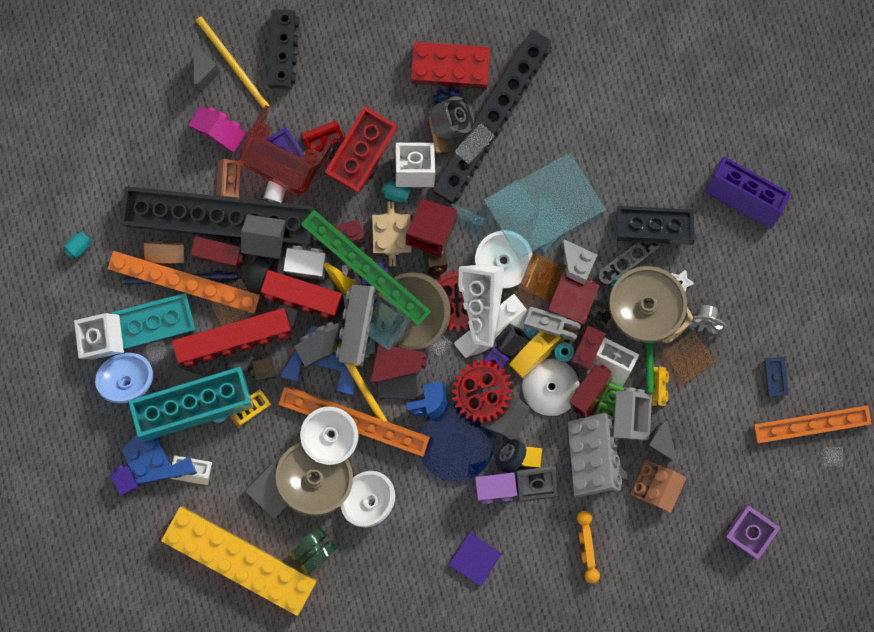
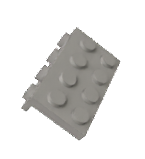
[568,413,622,497]

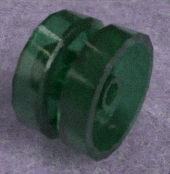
[288,527,338,575]

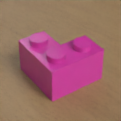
[188,106,246,152]

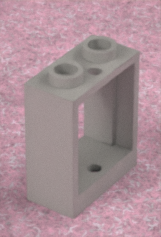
[614,388,652,441]

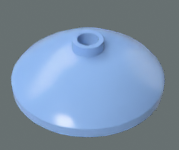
[95,353,153,403]

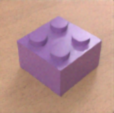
[475,473,517,504]
[723,505,780,560]

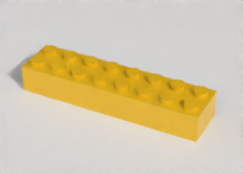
[161,506,318,616]

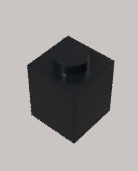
[495,323,529,358]

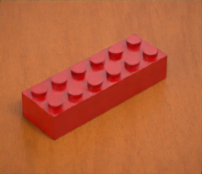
[172,308,293,368]

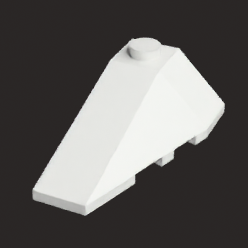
[458,265,504,347]
[454,294,528,358]

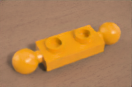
[577,510,600,584]

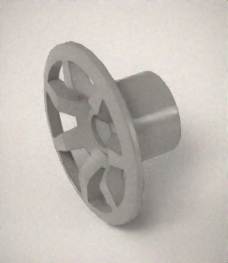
[687,305,727,335]

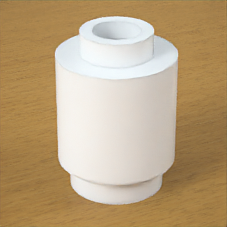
[263,177,287,203]

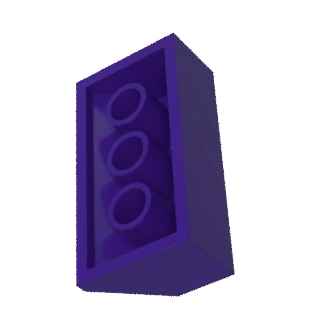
[705,157,791,229]

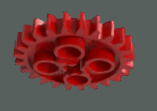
[434,269,469,332]
[451,360,514,423]

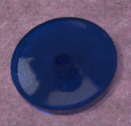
[419,404,495,481]

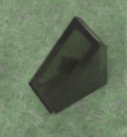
[587,299,614,332]

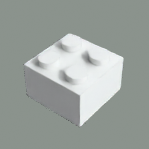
[395,143,435,187]
[284,246,327,280]
[74,313,124,360]

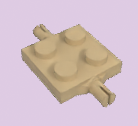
[372,202,411,267]

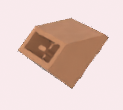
[630,460,686,513]

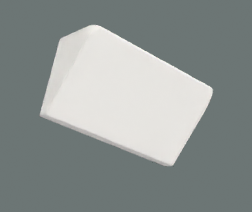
[170,456,212,485]

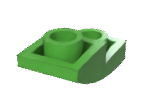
[595,382,624,418]

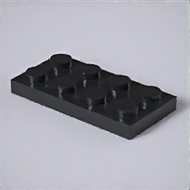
[617,206,695,245]

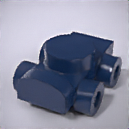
[433,86,461,104]

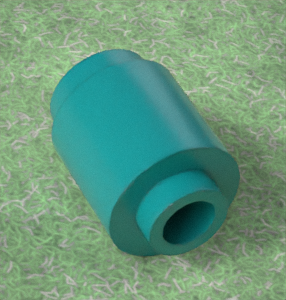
[381,180,411,203]
[63,231,92,259]
[554,342,574,363]

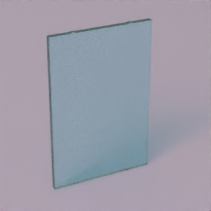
[484,152,606,259]

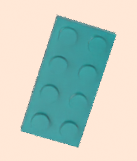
[112,293,196,350]

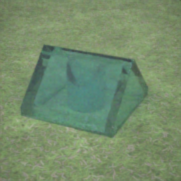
[368,297,411,350]

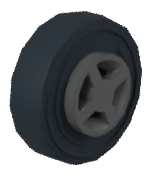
[496,439,527,473]

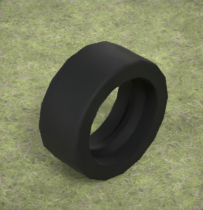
[246,256,273,295]

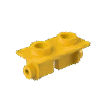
[652,367,669,406]

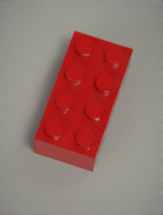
[411,42,490,89]
[325,106,398,195]
[261,270,343,320]

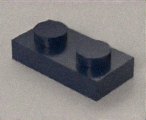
[764,357,788,397]

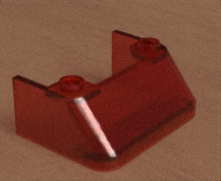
[240,105,333,195]

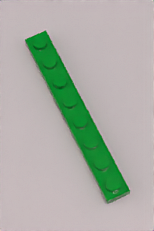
[301,209,431,326]

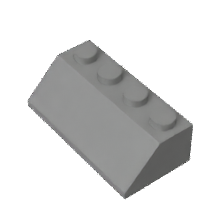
[336,285,376,367]

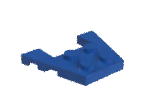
[280,326,354,395]
[122,434,197,485]

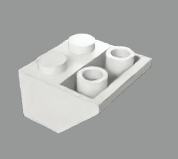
[586,338,639,387]

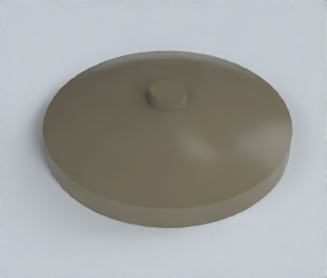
[609,266,687,343]
[376,272,450,350]
[275,442,353,517]

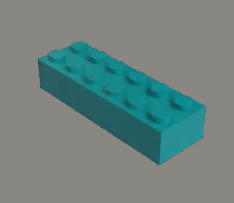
[128,367,254,442]

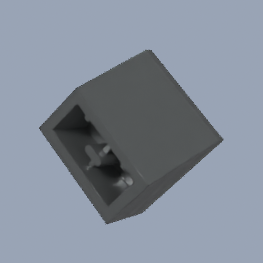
[294,322,343,367]

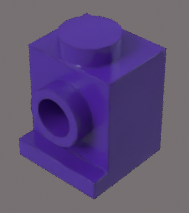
[484,347,509,378]

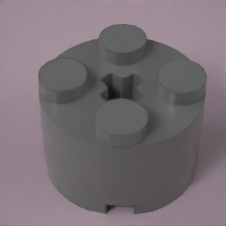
[429,96,474,140]

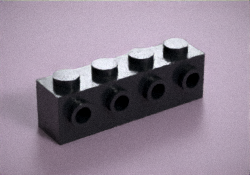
[268,9,299,89]

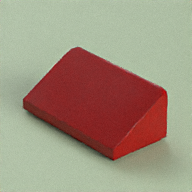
[302,120,344,154]

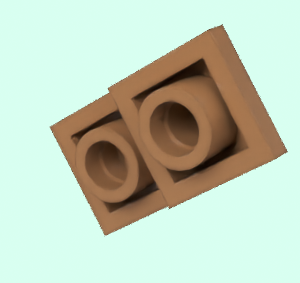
[144,241,184,263]

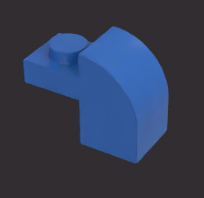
[406,381,448,420]

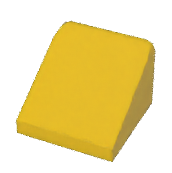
[521,447,542,468]

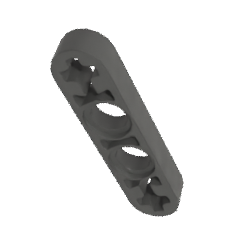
[598,242,661,285]

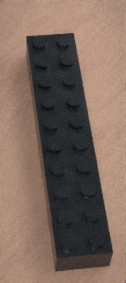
[120,186,317,247]

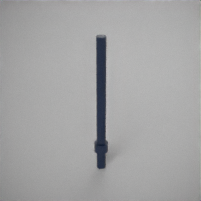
[123,271,238,285]

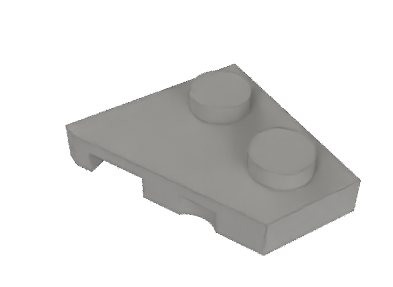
[561,239,597,285]

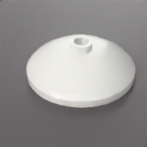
[475,231,533,288]
[522,359,580,416]
[300,406,358,465]
[341,471,395,527]

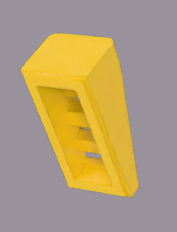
[323,263,358,296]
[230,389,271,428]

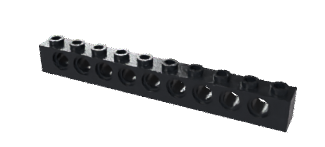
[433,29,552,204]

